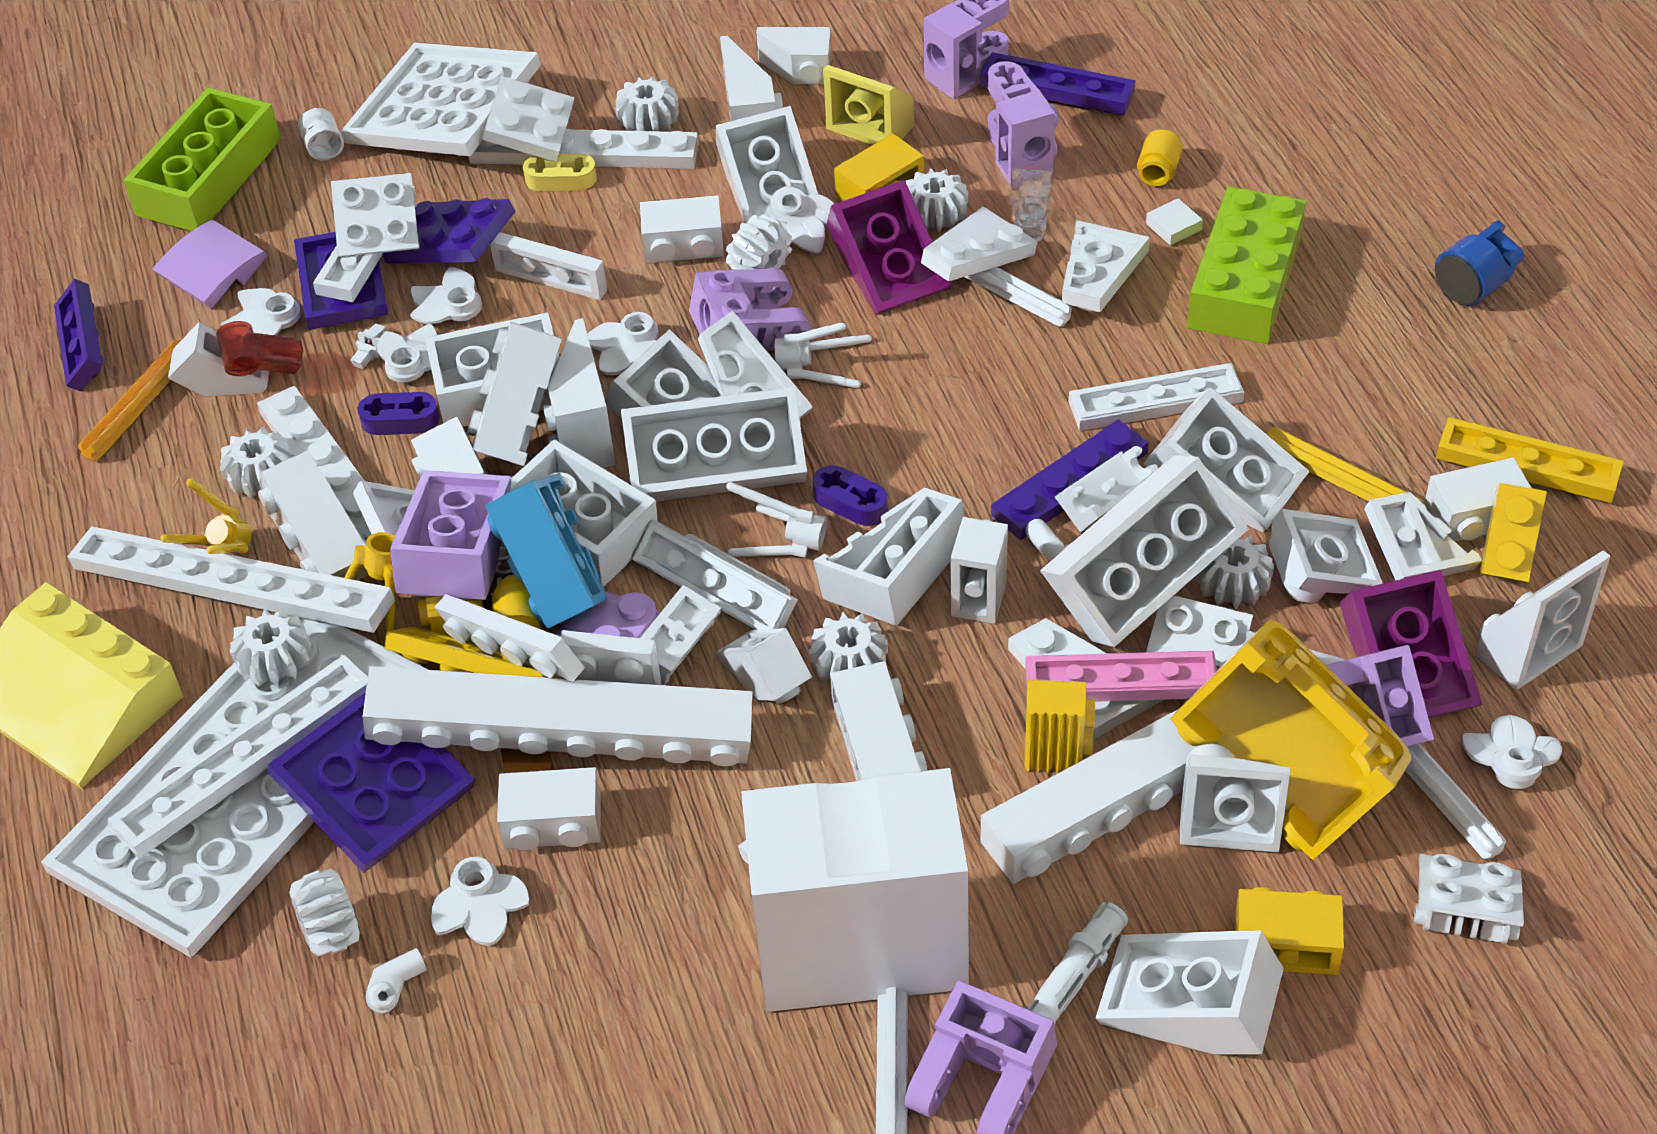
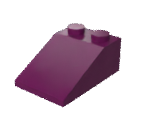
[827,180,951,315]
[1339,570,1482,718]

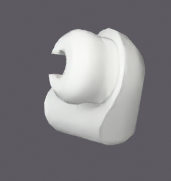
[1025,519,1071,562]
[365,948,427,1013]

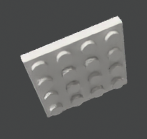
[340,43,541,156]

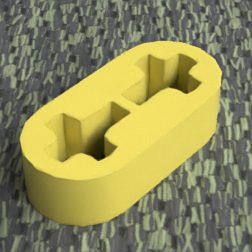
[523,153,597,191]

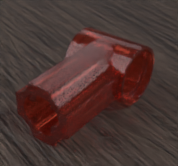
[216,321,304,376]

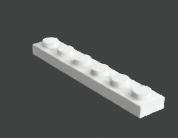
[468,128,699,169]
[257,386,372,544]
[108,655,368,859]

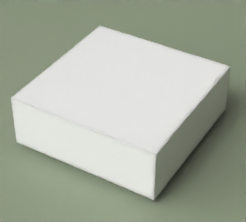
[1146,198,1203,245]

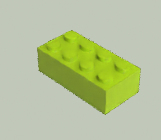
[123,87,281,231]
[1187,186,1307,344]

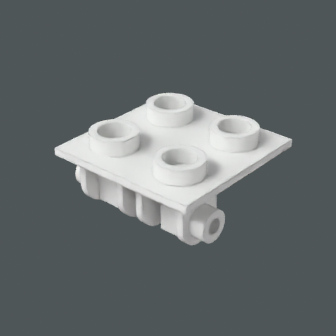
[331,173,419,257]
[1146,595,1253,670]
[1414,854,1524,944]

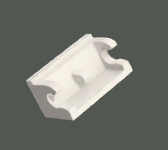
[1055,446,1158,533]
[641,585,721,685]

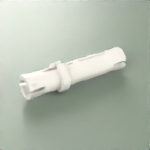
[1026,902,1128,1025]

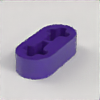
[357,392,440,435]
[812,465,888,526]

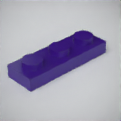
[54,278,103,391]

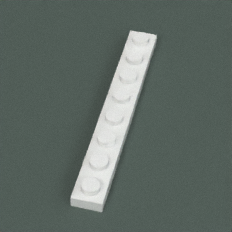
[67,526,395,633]

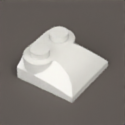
[1269,508,1383,603]
[1180,744,1290,852]

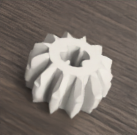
[615,76,679,131]
[906,168,968,233]
[726,214,792,270]
[220,427,294,500]
[1195,535,1274,609]
[230,608,312,687]
[809,612,888,681]
[289,868,360,957]

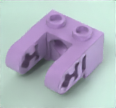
[924,0,1009,99]
[988,61,1059,186]
[689,268,812,351]
[1326,645,1434,746]
[905,980,1058,1134]

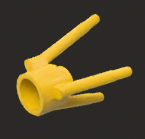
[160,478,252,554]
[344,532,395,635]

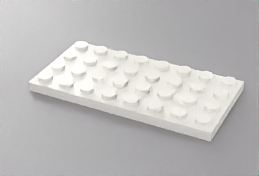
[41,615,428,958]

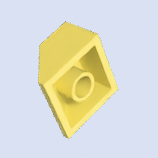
[823,65,914,145]

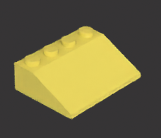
[0,582,184,789]

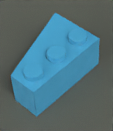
[485,473,607,629]

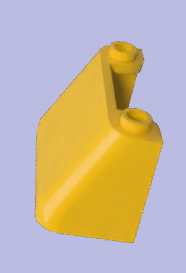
[1170,620,1411,860]

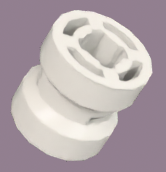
[298,108,344,161]

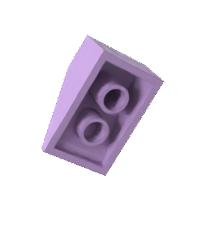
[390,470,511,600]

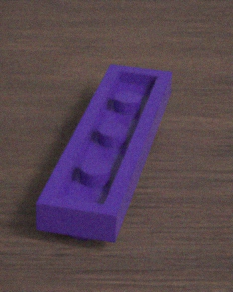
[980,52,1136,115]
[991,419,1149,540]

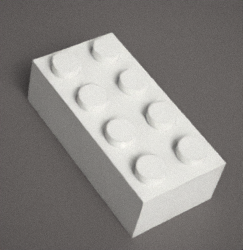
[621,387,807,502]
[1040,455,1249,647]

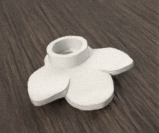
[770,186,834,255]
[410,267,482,324]
[220,288,301,345]
[587,312,659,375]
[377,324,437,382]
[1462,715,1562,789]
[431,857,529,946]

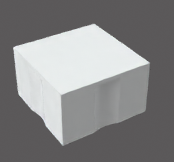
[741,768,969,1012]

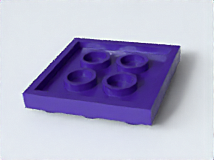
[268,692,475,873]

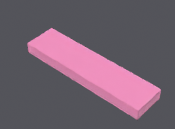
[1025,650,1217,702]

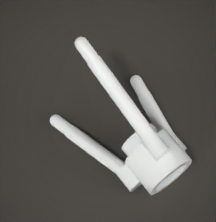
[775,323,872,388]
[726,482,827,558]

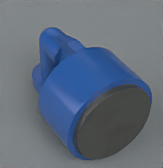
[1435,220,1524,306]

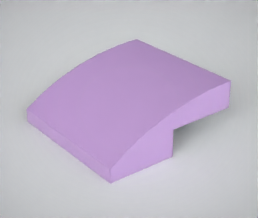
[153,219,268,309]

